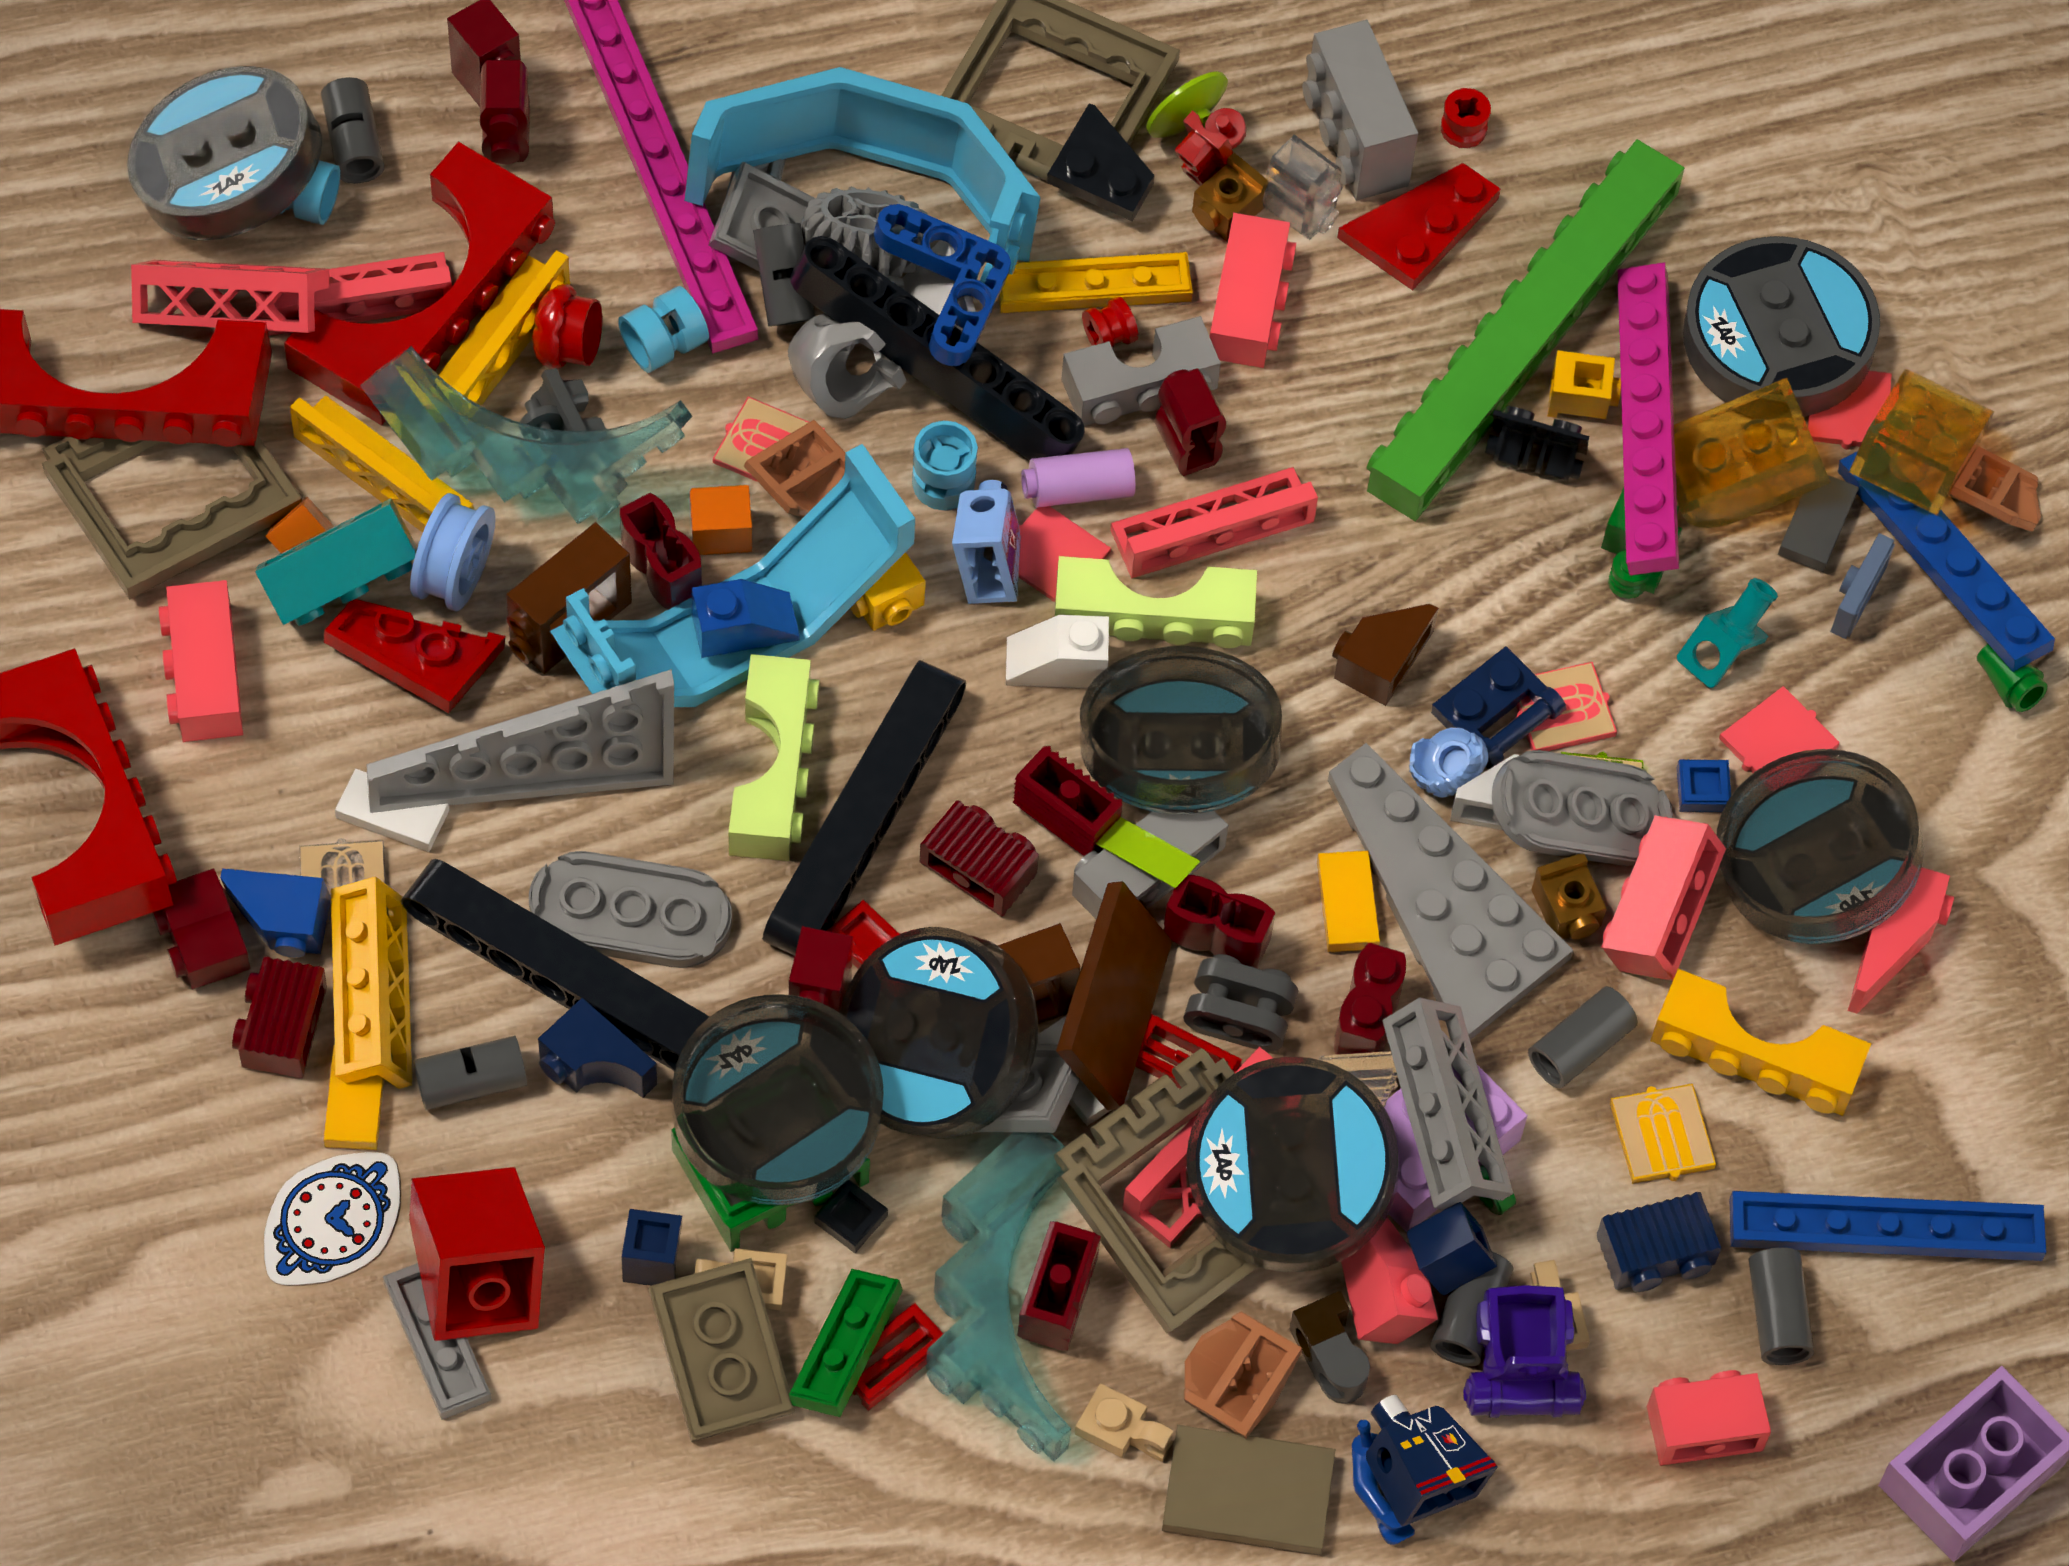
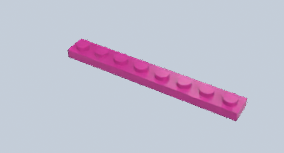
[1617,262,1679,575]

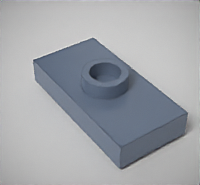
[1830,533,1895,639]

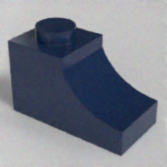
[538,998,657,1098]

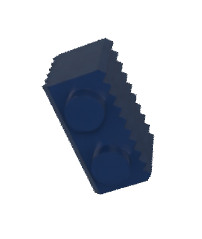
[1597,1192,1721,1292]

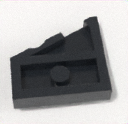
[1047,103,1154,222]

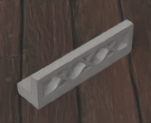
[1382,997,1513,1210]

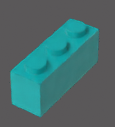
[255,498,417,626]

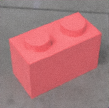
[1646,1370,1771,1466]

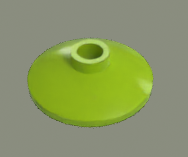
[1146,71,1228,138]

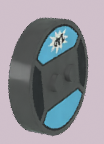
[1683,236,1880,418]

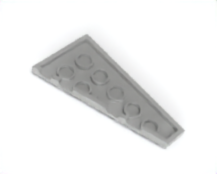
[366,669,674,813]
[1328,743,1573,1040]

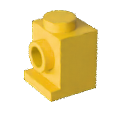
[1547,350,1621,419]

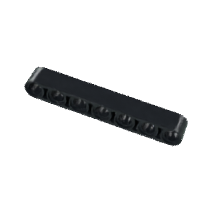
[790,236,1085,460]
[762,660,967,956]
[401,859,725,1077]

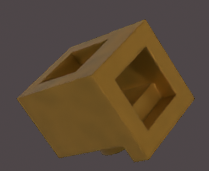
[1192,152,1269,241]
[1531,854,1607,939]

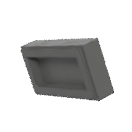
[1778,469,1859,572]

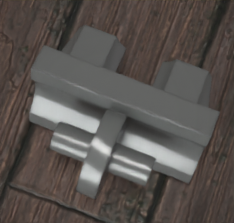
[519,368,607,469]

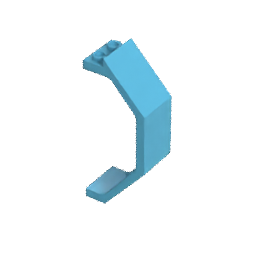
[684,67,1041,284]
[550,444,915,707]

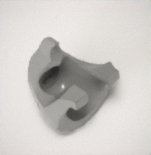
[788,313,906,419]

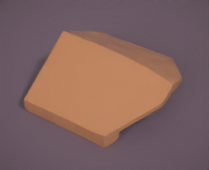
[744,420,845,518]
[1950,446,2041,532]
[1184,1311,1303,1439]

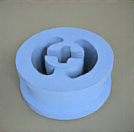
[410,493,496,612]

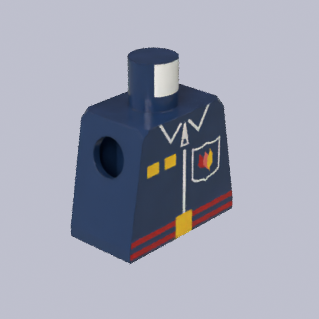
[1366,1395,1498,1527]

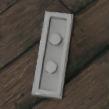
[383,1263,491,1420]

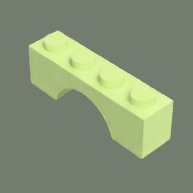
[1054,556,1257,648]
[728,654,820,861]

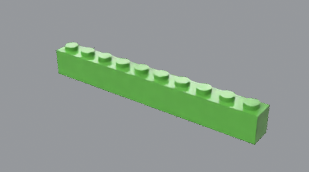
[1367,139,1685,522]

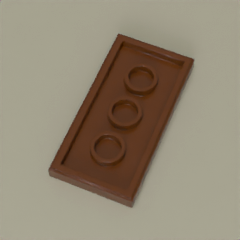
[1056,881,1173,1111]

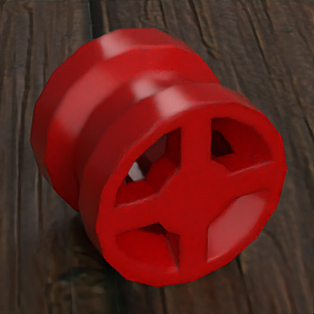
[1441,88,1491,148]
[1082,296,1139,349]

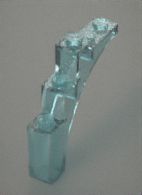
[360,346,692,524]
[926,1132,1071,1461]

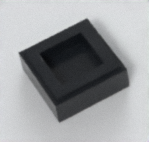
[814,1178,888,1253]

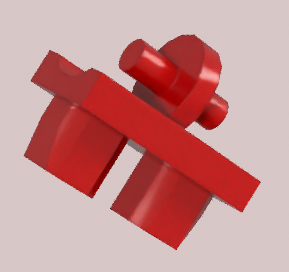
[1174,108,1247,186]

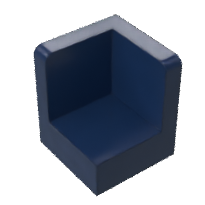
[1407,1202,1497,1295]
[621,1209,682,1286]

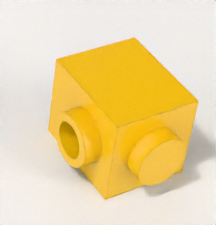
[850,552,926,631]

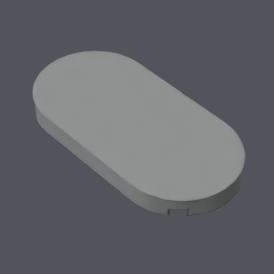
[1492,750,1673,866]
[529,851,732,968]

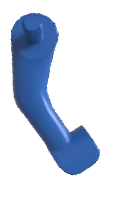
[1352,1420,1415,1545]

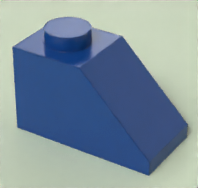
[692,579,800,658]
[220,868,331,958]

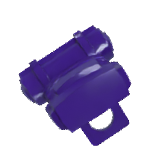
[1463,1285,1586,1418]

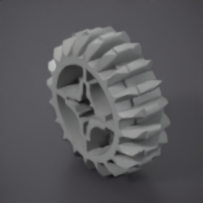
[801,186,930,278]

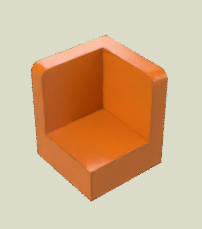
[690,485,752,555]
[266,497,334,553]

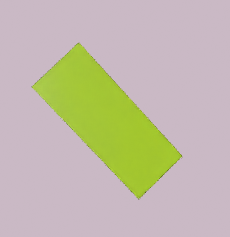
[1096,817,1201,889]

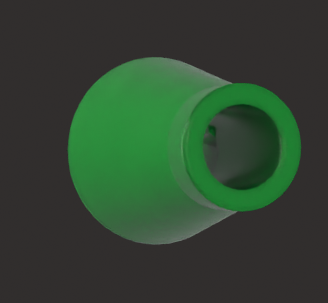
[1977,644,2048,712]

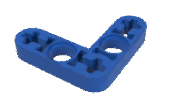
[874,204,1011,366]

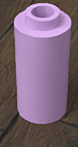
[1021,448,1135,508]

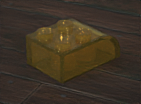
[1849,368,1994,515]
[1674,378,1831,528]

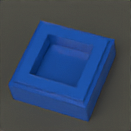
[1676,759,1732,812]

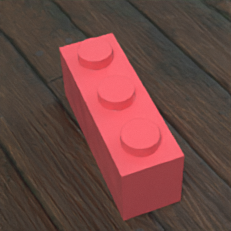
[1210,213,1297,368]
[159,580,243,742]
[1601,815,1726,981]

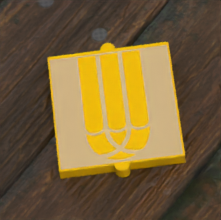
[1610,1084,1716,1184]

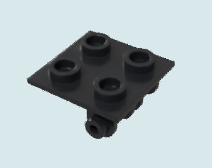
[1485,406,1590,482]

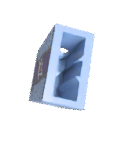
[952,480,1021,604]

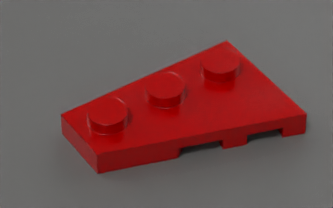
[1337,163,1501,291]
[324,599,506,713]

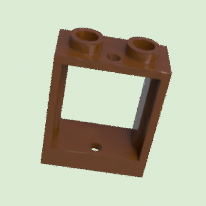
[506,522,632,674]
[937,923,1081,1049]

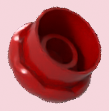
[532,284,603,370]

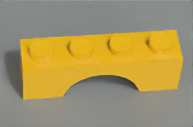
[1650,969,1872,1116]

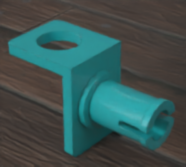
[1677,578,1778,688]

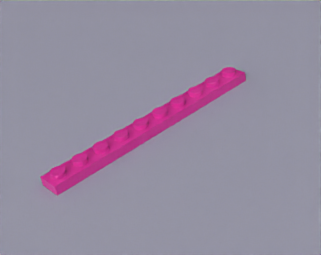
[564,0,758,354]

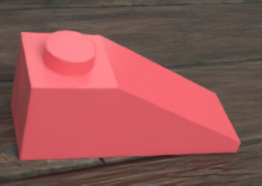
[1847,865,1954,1013]
[1327,1191,1438,1344]

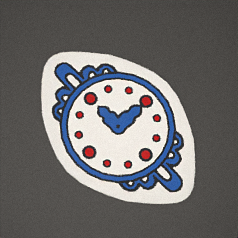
[264,1152,400,1285]

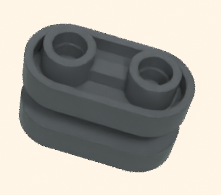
[1183,954,1299,1051]

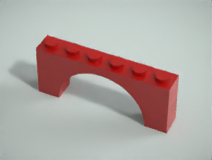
[284,141,555,426]
[0,309,272,447]
[0,648,177,946]

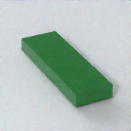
[789,1269,903,1417]

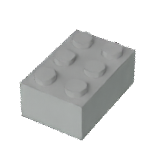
[1302,19,1418,201]

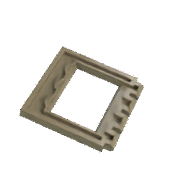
[941,0,1180,181]
[42,435,302,600]
[1054,1048,1330,1334]

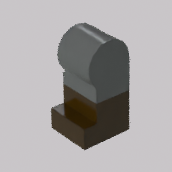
[1289,1291,1370,1403]

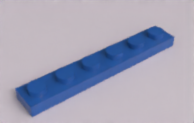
[1838,440,2055,672]
[1729,1191,2046,1261]

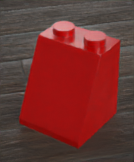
[409,1167,545,1341]

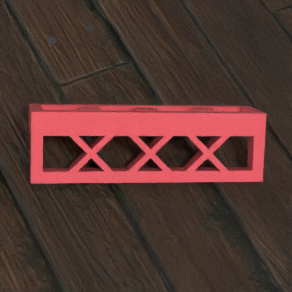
[255,252,452,336]
[131,260,329,333]
[1110,467,1318,579]
[1122,1047,1304,1248]

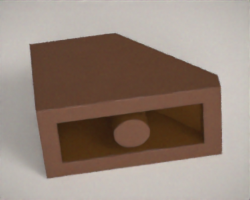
[1332,604,1439,706]

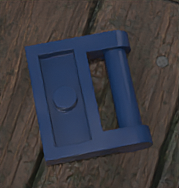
[1431,646,1566,769]

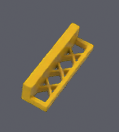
[422,250,570,428]
[290,395,474,533]
[331,876,412,1089]

